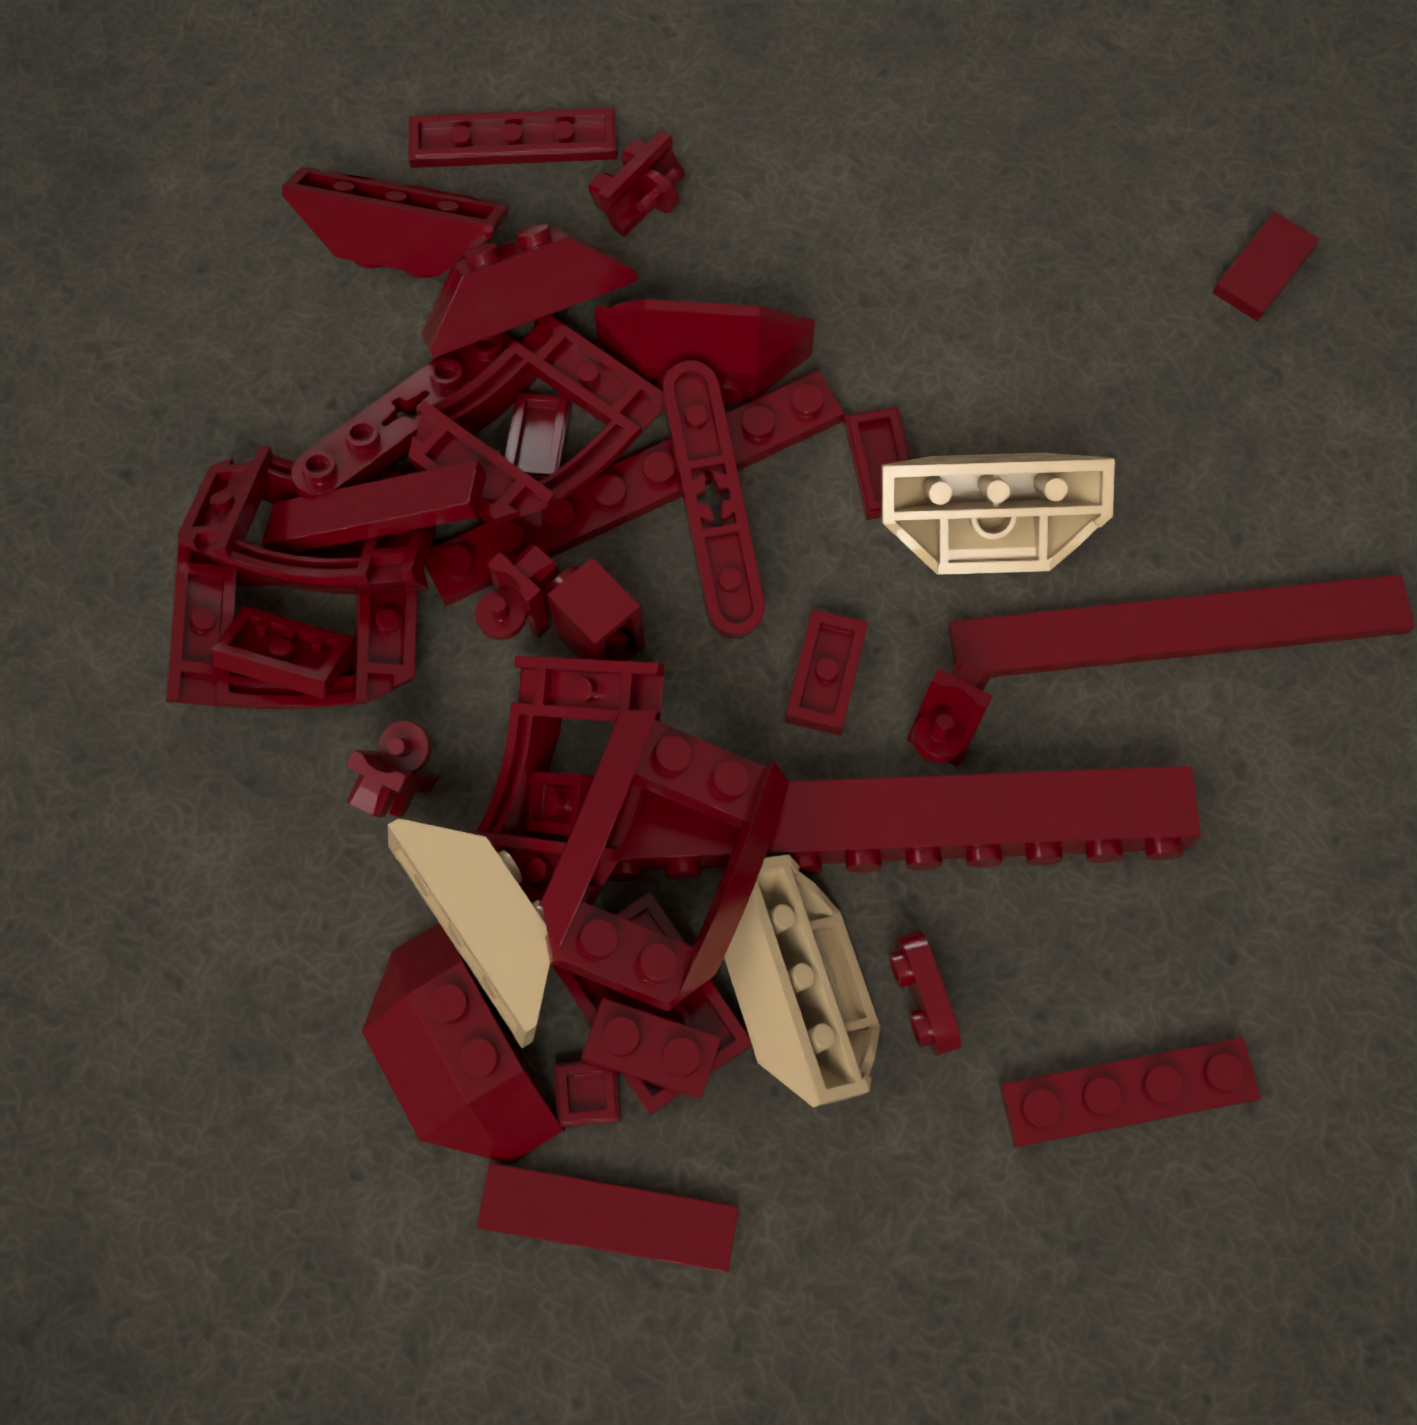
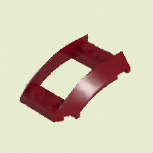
[408,314,664,526]
[177,445,437,595]
[166,538,417,709]
[469,656,665,905]
[539,709,790,1012]

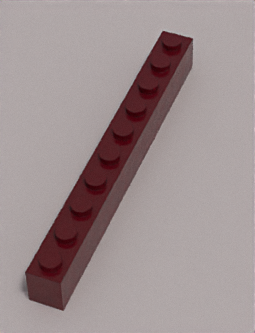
[608,766,1201,882]

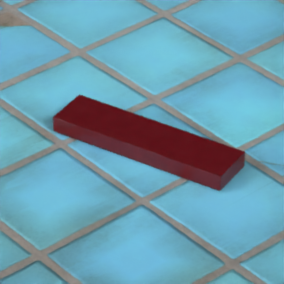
[408,107,617,168]
[261,460,486,554]
[476,1163,739,1273]

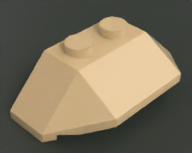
[882,453,1115,575]
[388,818,550,1048]
[724,854,880,1108]

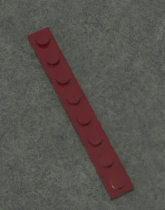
[425,370,844,607]

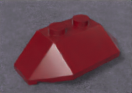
[282,167,508,278]
[421,224,638,358]
[595,299,815,405]
[362,923,565,1164]

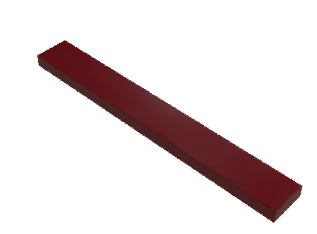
[948,574,1415,678]

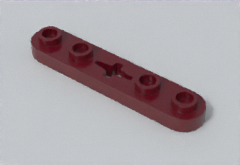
[291,332,513,497]
[662,360,765,638]

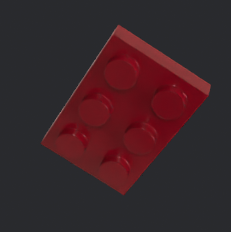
[551,891,753,1116]

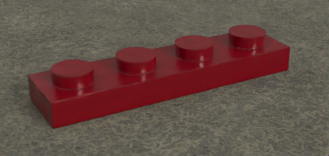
[999,1037,1261,1148]

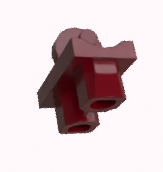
[588,131,686,237]
[475,543,559,640]
[906,659,993,767]
[345,721,439,818]

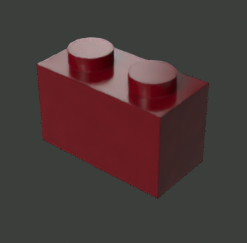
[547,557,645,661]

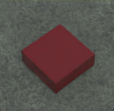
[554,1061,621,1128]

